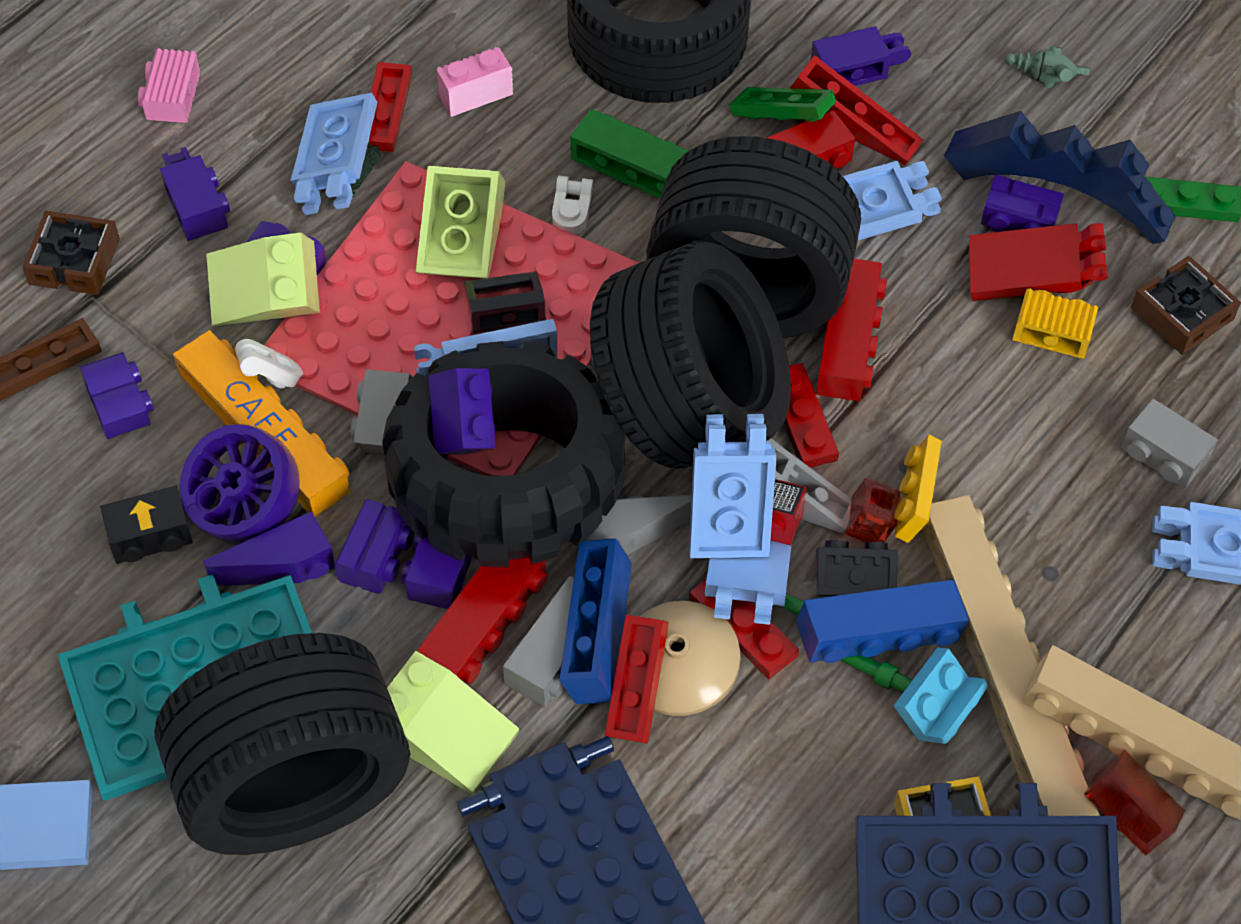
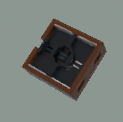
[22,211,120,295]
[1131,256,1241,355]

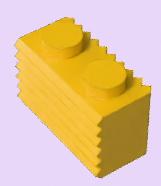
[1012,288,1098,359]

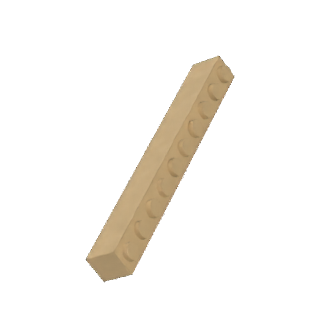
[922,495,1100,816]

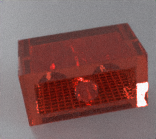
[1084,749,1185,856]

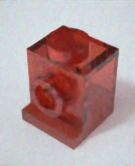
[845,478,900,542]

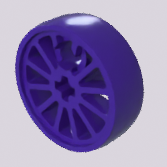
[180,424,300,543]

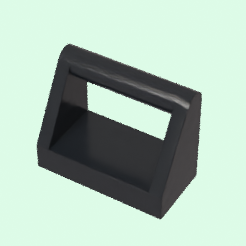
[464,271,546,334]

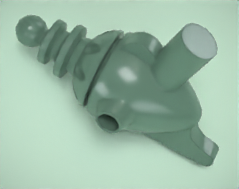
[1005,46,1090,88]

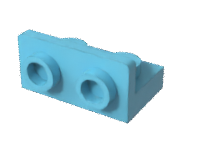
[894,647,989,744]

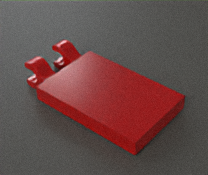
[969,223,1108,301]

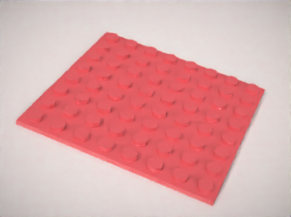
[264,161,638,476]

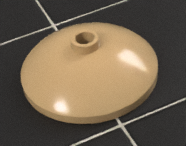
[639,601,741,716]

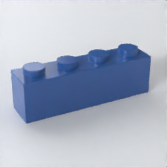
[559,538,632,704]
[796,580,969,663]

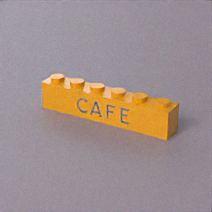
[173,330,350,517]

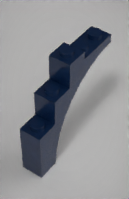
[944,111,1175,244]

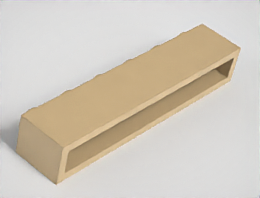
[1022,645,1241,820]

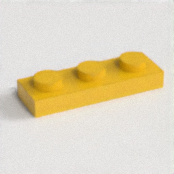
[894,434,942,543]

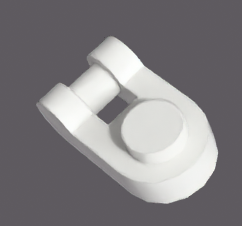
[552,176,594,235]
[235,339,303,389]

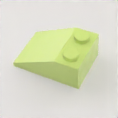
[416,166,506,279]
[206,232,320,326]
[387,651,519,794]

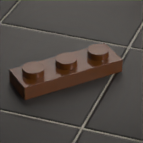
[0,318,102,401]

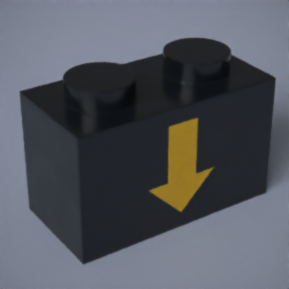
[100,485,193,564]

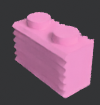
[437,47,513,117]
[138,48,200,123]

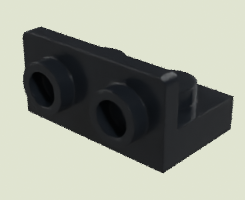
[816,540,898,596]

